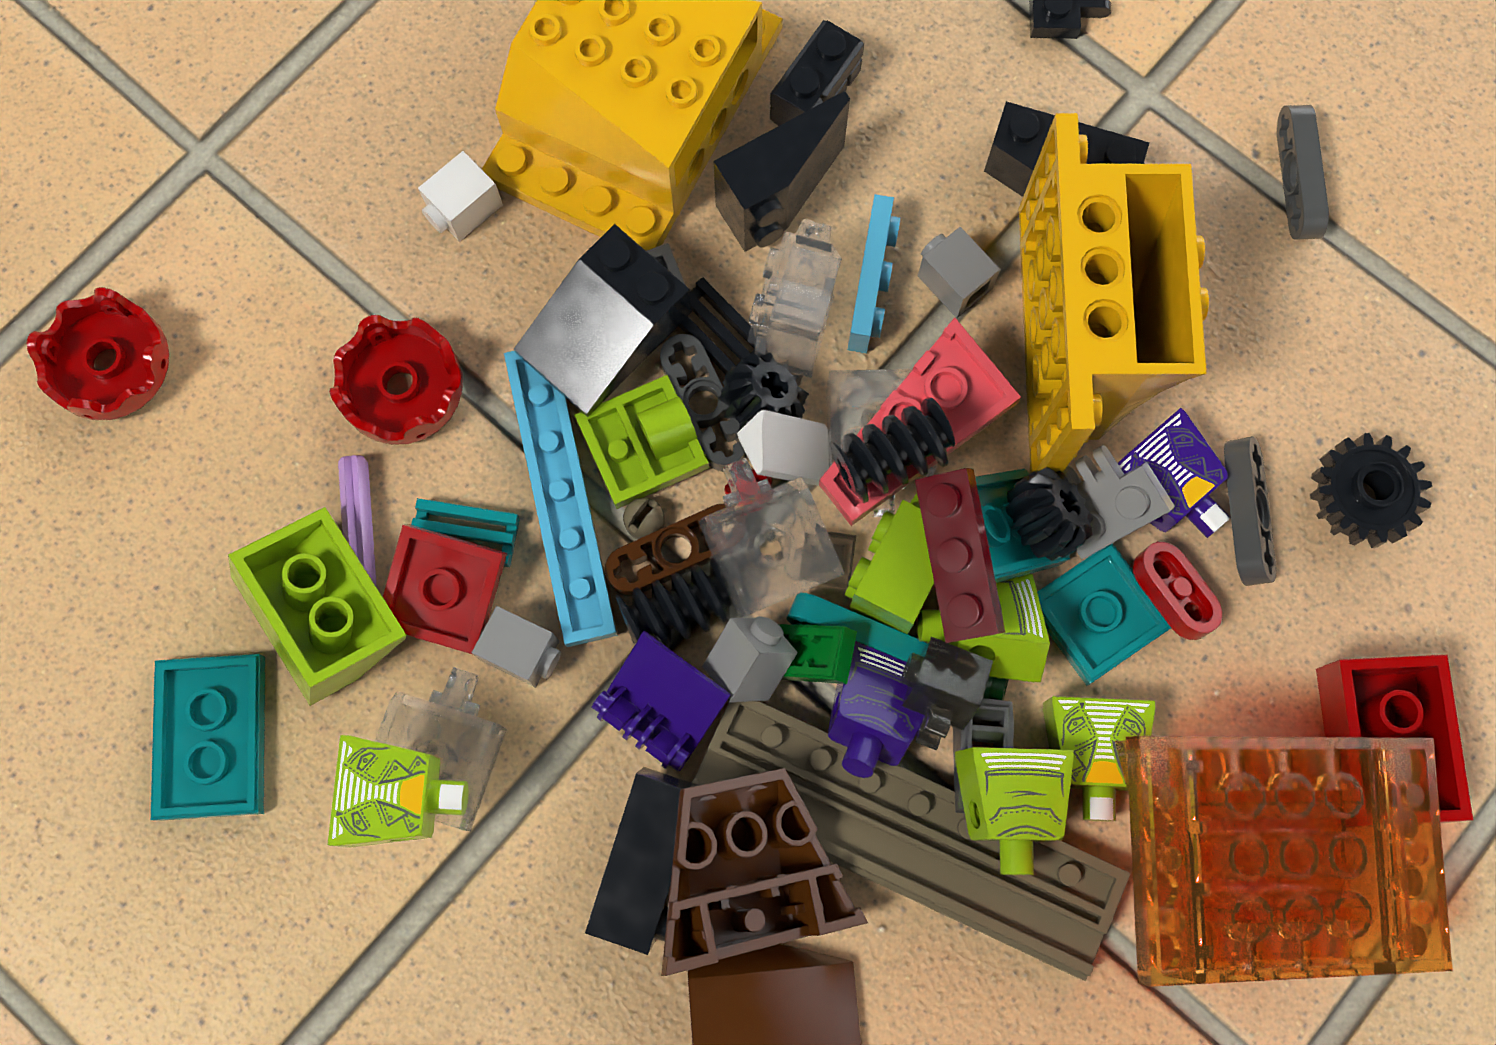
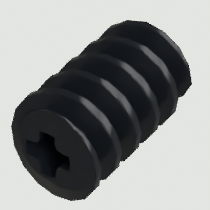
[830,397,955,503]
[615,558,732,647]

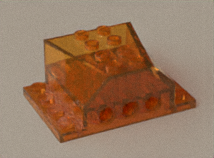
[1115,736,1453,987]

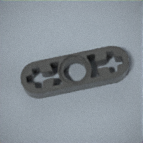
[1277,105,1329,240]
[660,334,746,472]
[1224,436,1276,586]

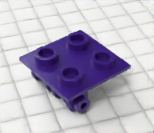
[591,631,731,771]

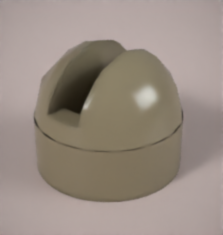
[623,498,665,540]

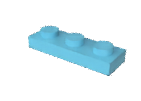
[847,194,901,354]

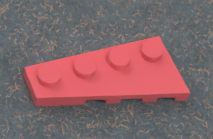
[819,317,1021,526]

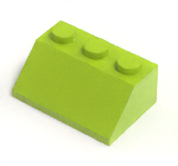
[228,507,407,706]

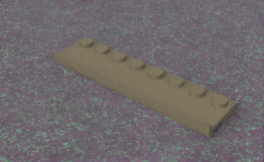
[692,701,1131,981]

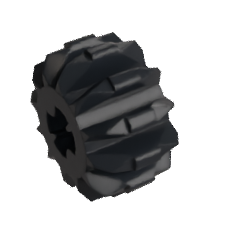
[719,352,809,431]
[1005,467,1093,561]

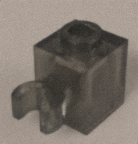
[900,636,993,750]

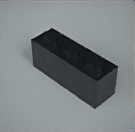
[585,767,699,955]

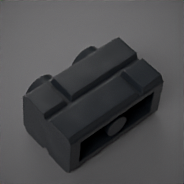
[770,20,864,126]

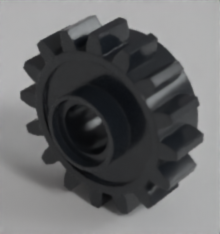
[1310,433,1432,548]

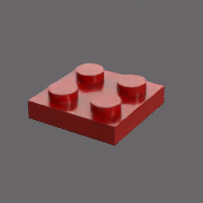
[383,524,507,655]

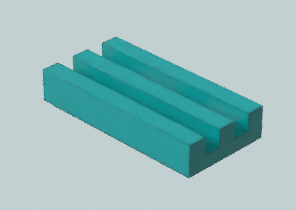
[411,498,520,567]

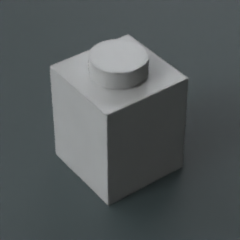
[918,227,1001,318]
[472,606,561,688]
[702,616,798,702]

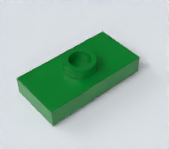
[778,624,857,684]

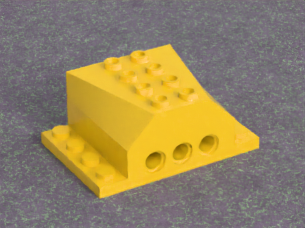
[482,0,783,251]
[1018,113,1209,473]

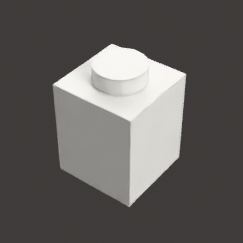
[418,151,503,242]

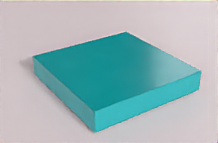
[1037,543,1171,686]

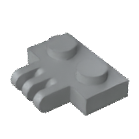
[1063,445,1175,559]

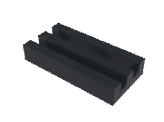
[679,277,770,375]

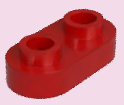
[1133,542,1222,640]

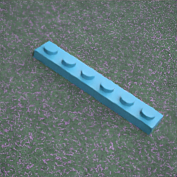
[504,351,618,647]

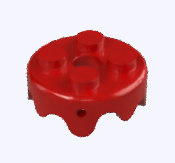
[26,287,170,420]
[329,315,463,445]

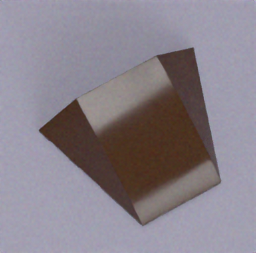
[661,768,868,976]
[688,944,861,1045]

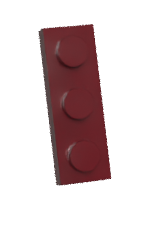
[915,468,1006,643]

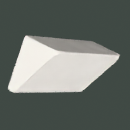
[737,410,829,486]

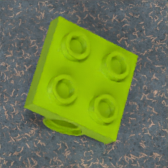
[575,375,709,509]

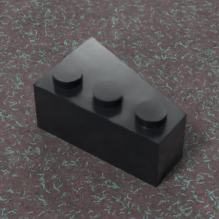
[984,101,1150,197]

